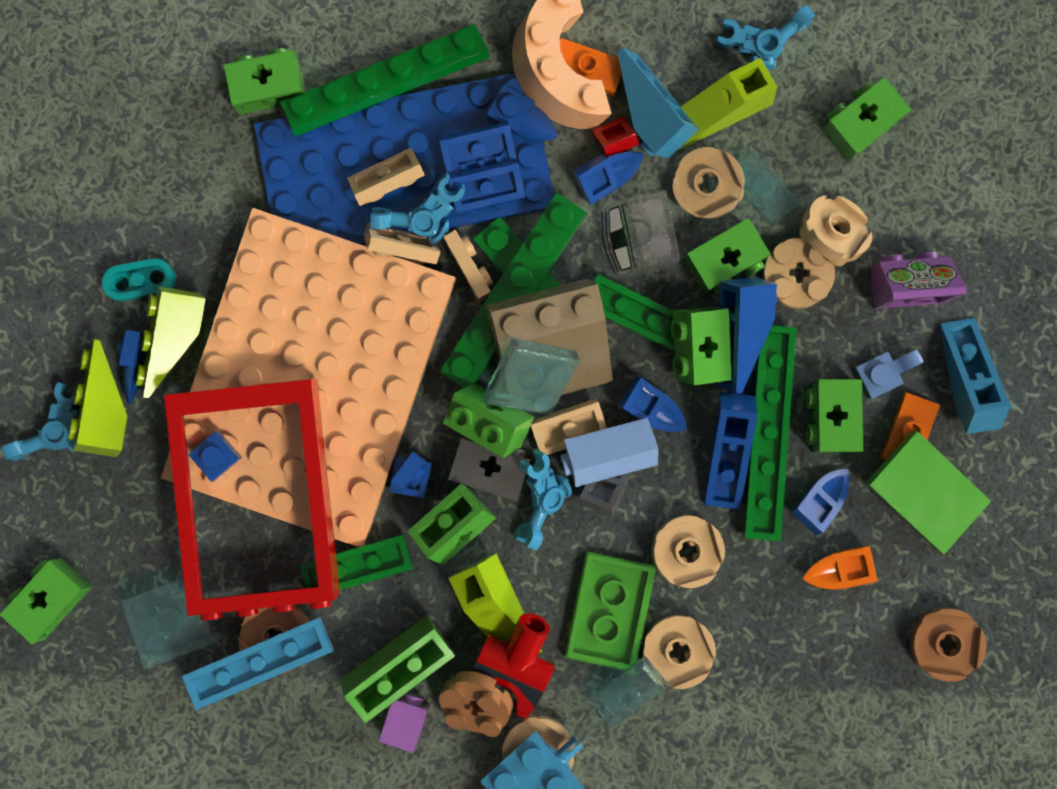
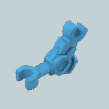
[716,5,815,70]
[370,173,465,244]
[1,382,79,462]
[514,449,572,550]

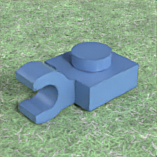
[854,350,924,399]

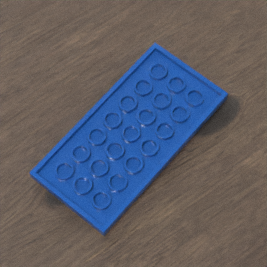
[254,73,554,246]

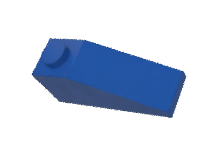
[716,277,777,394]
[704,391,758,510]

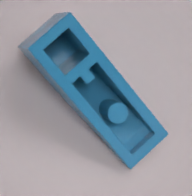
[617,47,699,159]
[940,318,1011,434]

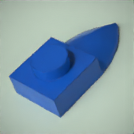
[486,84,558,141]
[572,151,644,205]
[117,330,146,404]
[617,376,687,432]
[790,469,849,535]

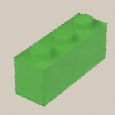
[340,614,455,723]

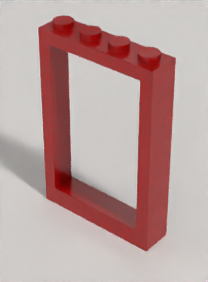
[164,379,340,621]

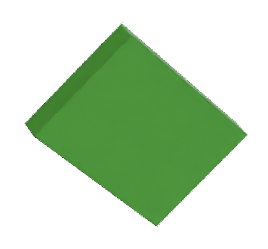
[865,430,991,555]
[564,551,656,673]

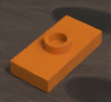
[560,38,622,96]
[879,392,940,461]

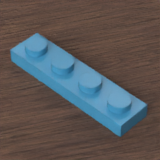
[182,617,334,710]

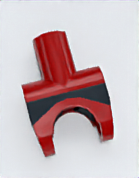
[472,613,555,719]

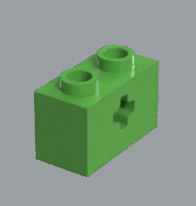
[223,48,305,115]
[822,77,912,162]
[683,218,771,295]
[671,306,732,385]
[806,379,863,453]
[443,383,534,458]
[407,483,496,565]
[0,558,93,644]

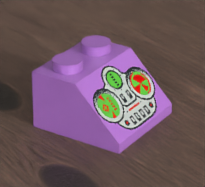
[870,252,967,309]

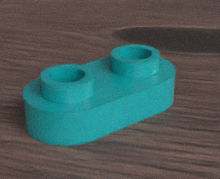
[102,258,176,302]

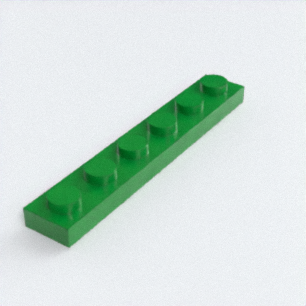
[280,24,490,137]
[439,192,588,388]
[743,325,797,542]

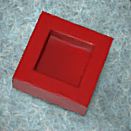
[592,116,639,157]

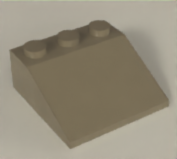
[485,278,613,407]

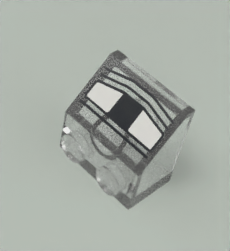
[594,190,681,280]

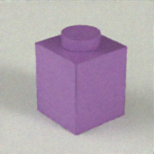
[379,691,430,753]

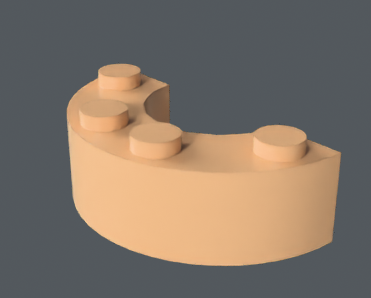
[512,0,611,129]

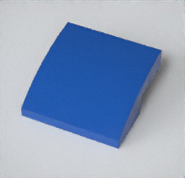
[439,122,525,213]

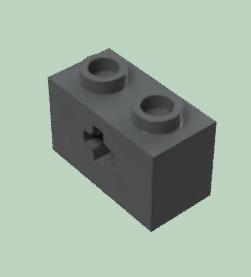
[448,438,530,501]

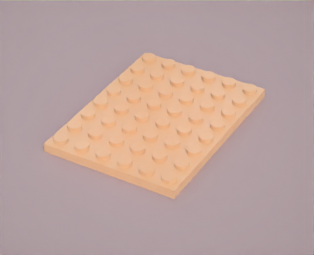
[161,208,456,547]

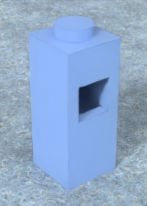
[560,418,658,487]

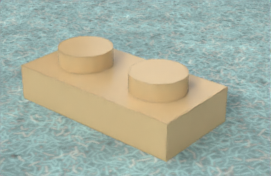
[347,148,425,206]
[364,223,441,265]
[443,230,494,303]
[531,398,607,455]

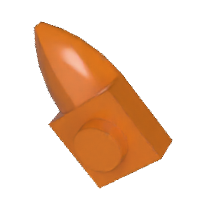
[803,545,878,590]

